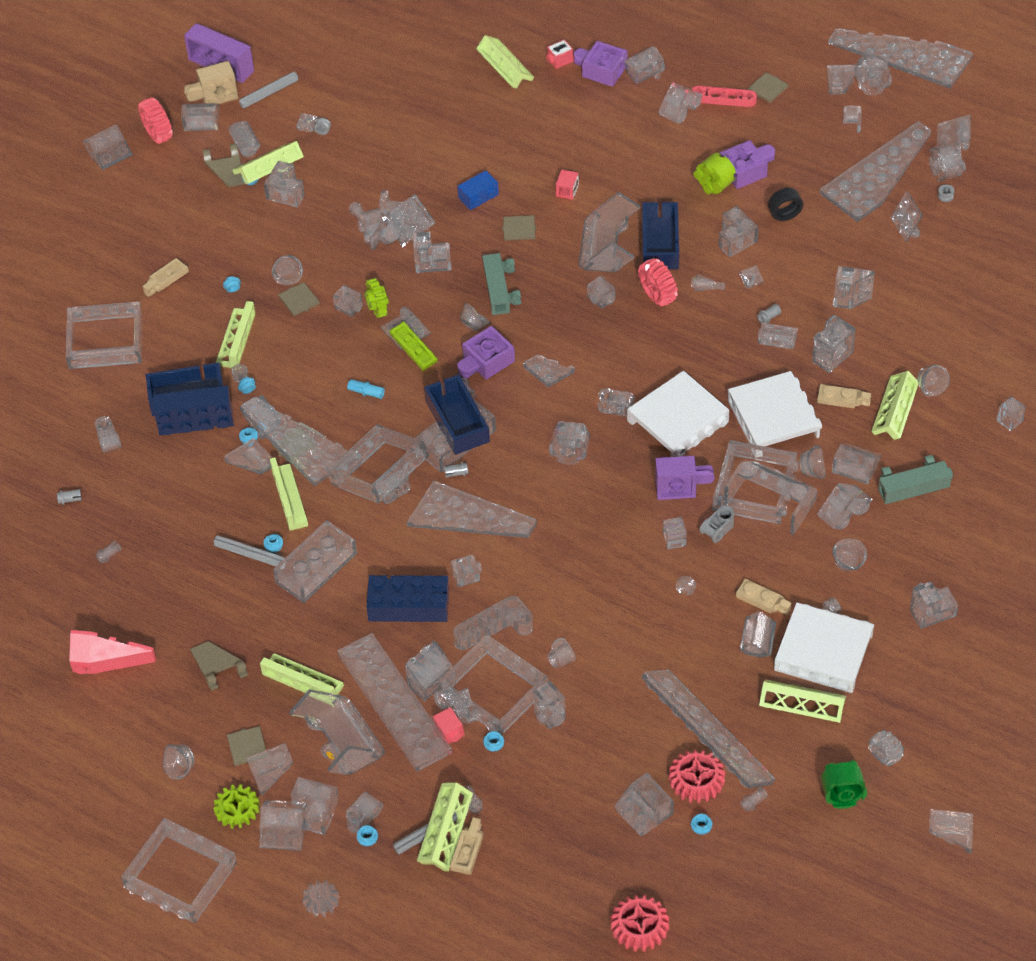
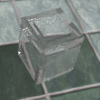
[843,106,862,133]
[379,190,404,217]

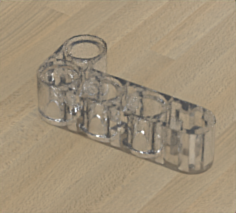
[453,596,533,650]

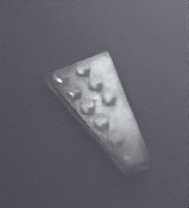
[240,397,357,486]
[407,480,537,538]

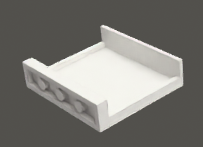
[627,371,729,457]
[728,371,822,456]
[774,603,874,693]

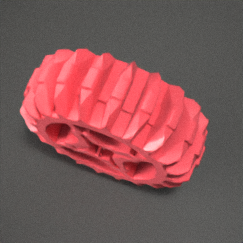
[138,98,172,144]
[638,258,678,307]
[669,749,725,804]
[611,894,669,952]

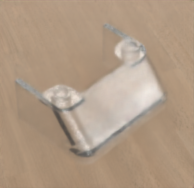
[578,192,640,273]
[724,461,817,535]
[289,689,385,775]

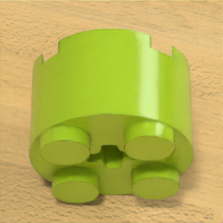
[693,153,736,195]

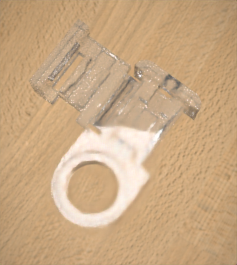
[434,687,476,723]

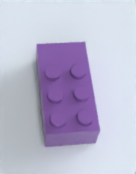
[184,23,254,83]

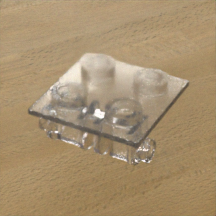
[937,115,971,150]
[891,191,923,242]
[380,307,431,350]

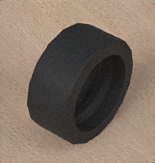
[768,188,804,221]

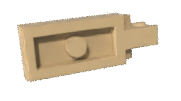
[143,259,189,297]
[817,384,871,409]
[736,579,791,615]
[450,818,483,875]

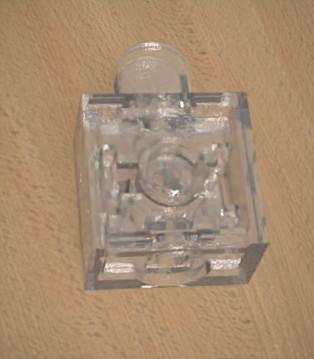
[378,194,436,247]
[812,315,856,373]

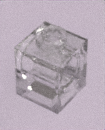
[663,517,687,550]
[451,555,482,587]

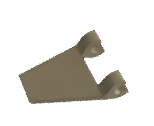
[202,144,245,187]
[190,641,248,691]

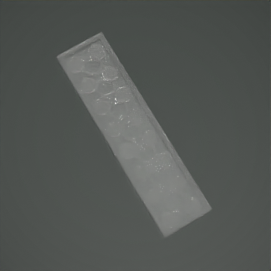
[337,633,452,772]
[641,670,775,788]

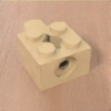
[184,61,238,107]

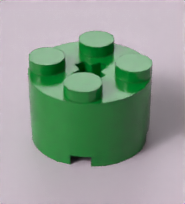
[820,761,867,809]

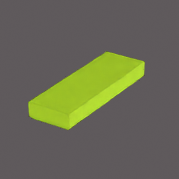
[389,322,438,371]

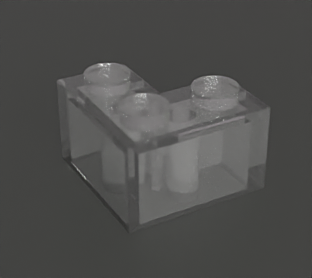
[658,82,703,124]
[264,160,305,207]
[719,206,759,257]
[412,232,451,273]
[817,483,873,530]
[910,582,958,629]
[291,777,339,835]

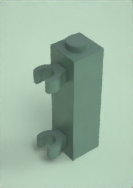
[482,253,521,315]
[878,455,953,504]

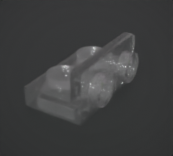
[758,323,798,349]

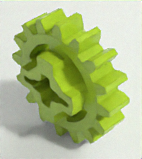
[364,278,389,318]
[214,784,260,829]

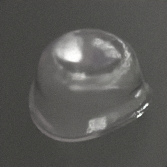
[271,255,303,285]
[459,303,490,331]
[917,364,950,397]
[799,446,826,479]
[832,539,867,572]
[163,744,194,780]

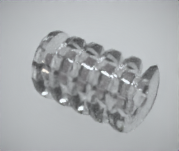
[228,121,260,158]

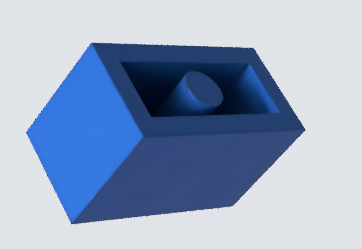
[457,171,499,210]

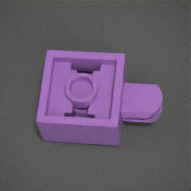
[574,41,628,87]
[720,140,775,189]
[457,326,515,380]
[655,456,715,500]

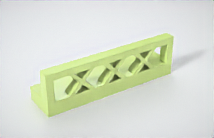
[476,35,534,88]
[233,141,304,184]
[216,301,256,369]
[871,371,919,440]
[270,458,308,531]
[260,654,344,704]
[759,679,846,722]
[417,783,473,871]

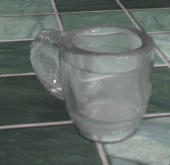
[546,638,576,669]

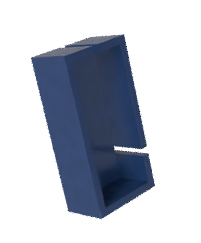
[642,202,679,269]
[145,362,223,416]
[424,375,490,455]
[153,385,234,436]
[366,575,449,622]

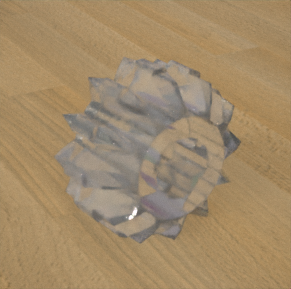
[868,730,905,767]
[302,880,339,917]

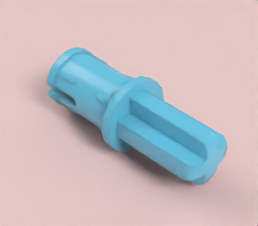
[347,380,385,399]

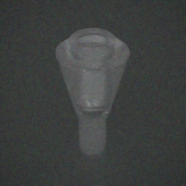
[691,274,725,292]

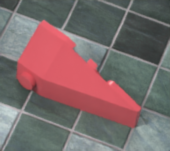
[69,630,156,674]

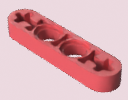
[691,86,757,107]

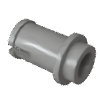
[757,304,781,324]
[444,461,469,478]
[57,489,81,505]

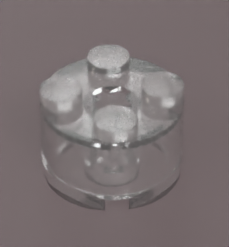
[854,55,892,95]
[929,142,966,182]
[549,421,590,465]

